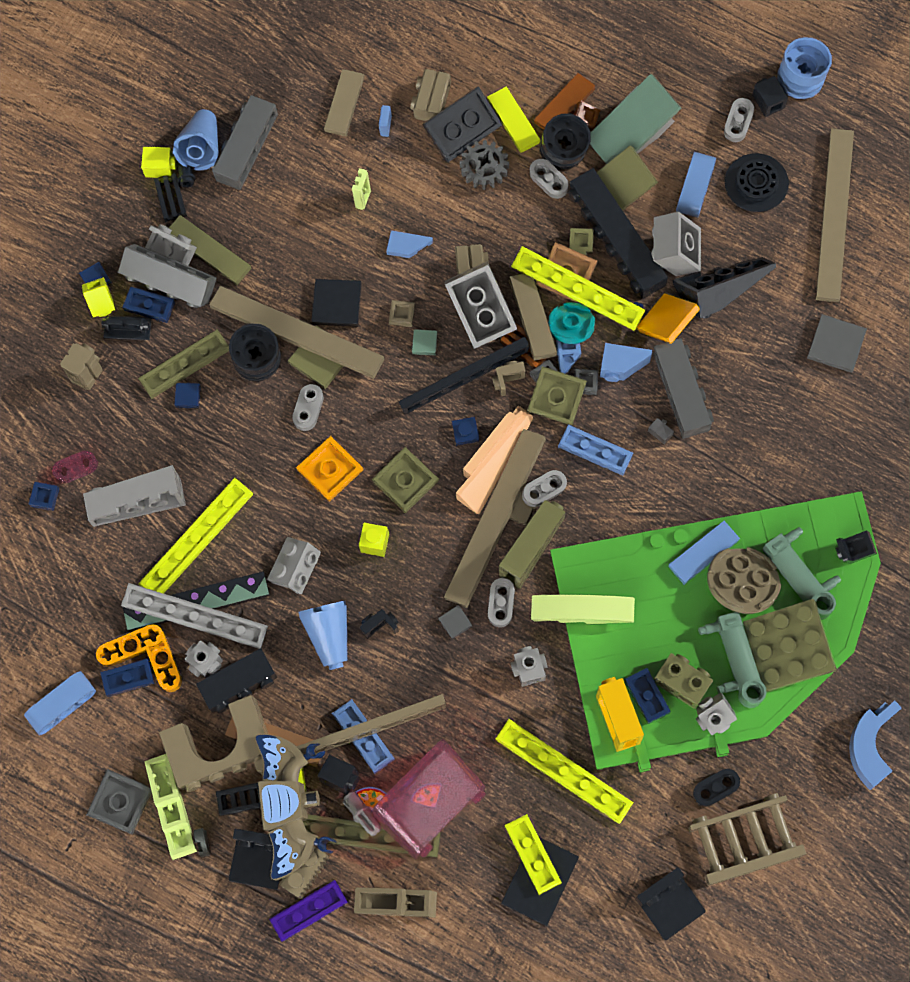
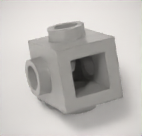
[185,640,223,678]
[510,646,548,687]
[696,692,737,735]

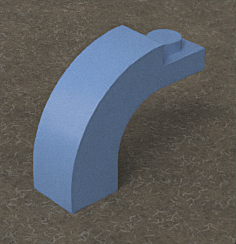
[849,701,901,790]

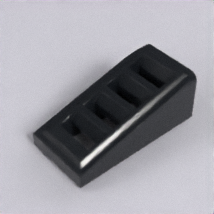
[216,782,261,816]

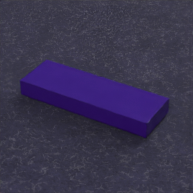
[269,880,348,942]

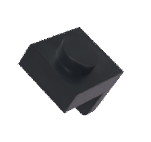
[835,530,877,564]
[360,609,399,639]

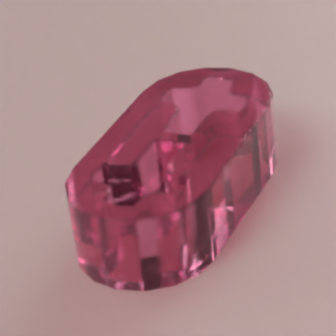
[52,451,98,483]

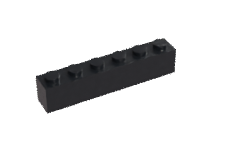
[568,168,668,299]

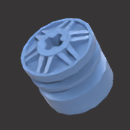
[777,37,832,99]

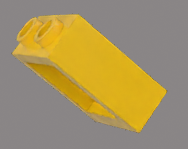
[596,677,644,752]

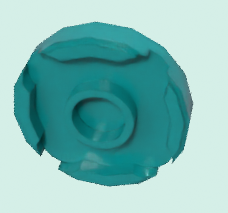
[548,302,595,344]

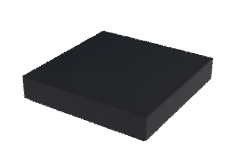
[312,279,362,327]

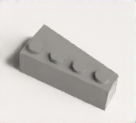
[83,465,186,527]

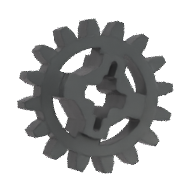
[460,140,509,190]

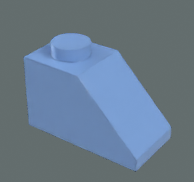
[600,343,652,382]

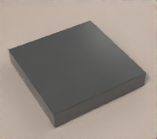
[807,314,867,373]
[86,769,152,835]

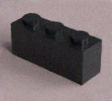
[196,648,278,714]

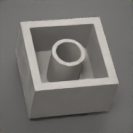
[652,212,701,276]

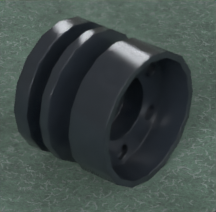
[539,114,591,170]
[229,323,281,382]

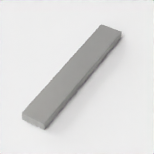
[121,583,268,649]

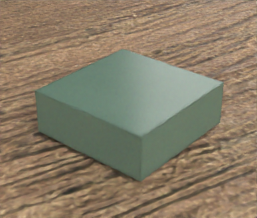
[412,330,437,356]

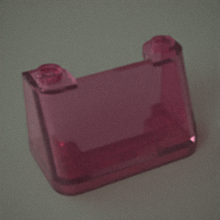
[372,739,486,860]

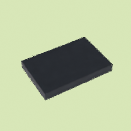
[422,86,502,163]
[501,837,579,927]

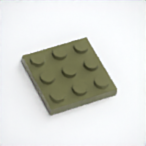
[743,599,837,692]

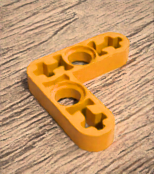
[96,624,182,692]

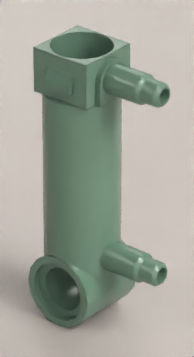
[762,527,841,620]
[698,612,767,708]

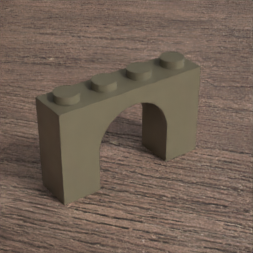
[159,695,268,792]

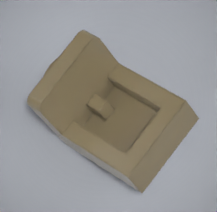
[492,361,525,396]

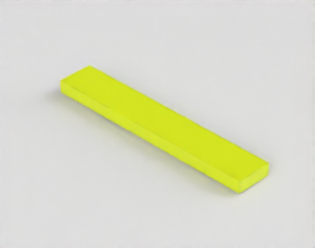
[511,246,645,331]
[138,478,253,594]
[495,719,634,824]

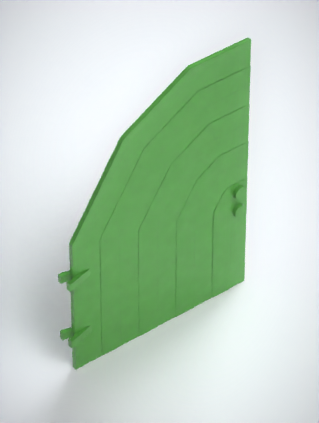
[550,491,881,773]

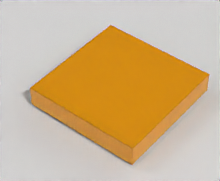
[636,293,700,344]
[296,436,364,502]

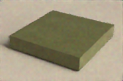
[597,146,658,210]
[288,325,344,389]
[527,366,587,426]
[372,447,439,514]

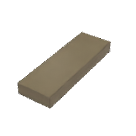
[324,69,365,136]

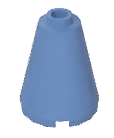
[173,109,219,170]
[298,601,347,670]

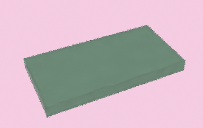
[590,74,682,164]

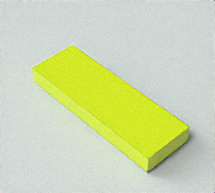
[487,86,540,153]
[505,814,562,895]

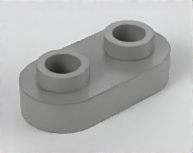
[724,98,754,142]
[530,159,568,199]
[293,384,324,431]
[522,470,567,507]
[488,578,515,627]

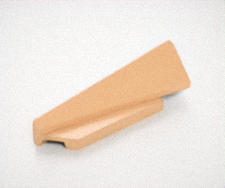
[456,406,533,514]

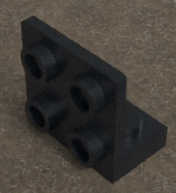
[229,828,280,890]
[635,867,706,940]

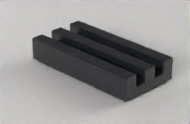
[154,173,187,222]

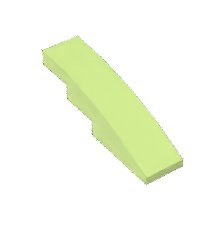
[531,595,635,624]
[144,754,197,860]

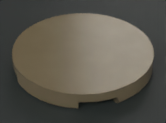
[707,547,781,614]

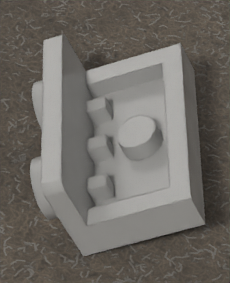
[145,224,197,266]
[267,537,321,594]

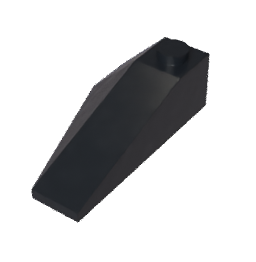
[672,257,776,319]

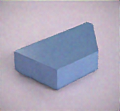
[386,231,433,258]
[555,339,581,374]

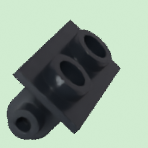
[101,316,152,340]

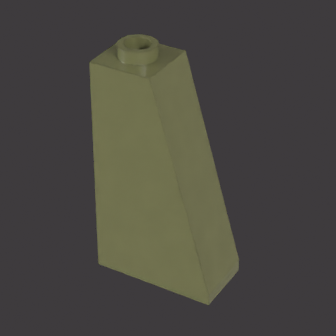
[499,500,565,589]

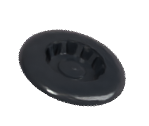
[725,153,789,212]

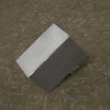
[648,418,674,444]

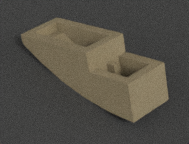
[354,888,437,918]

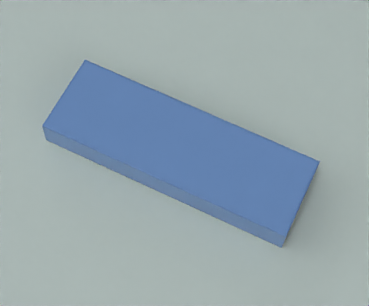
[558,425,633,476]
[668,521,740,585]
[332,699,395,774]

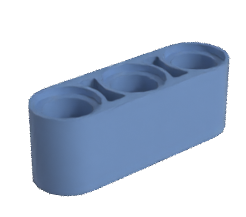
[676,152,716,218]
[24,671,96,735]

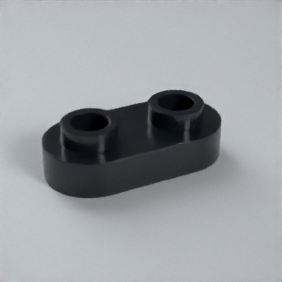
[693,769,740,807]

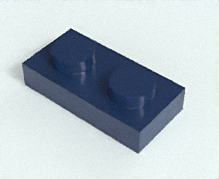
[123,287,175,323]
[100,659,155,697]
[625,668,671,724]

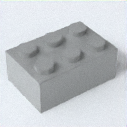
[445,262,517,349]

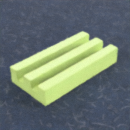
[352,168,371,210]

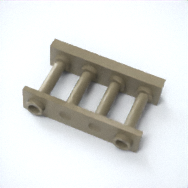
[688,793,807,886]

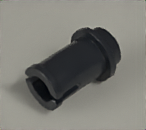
[177,161,196,188]

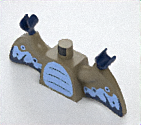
[255,734,336,880]

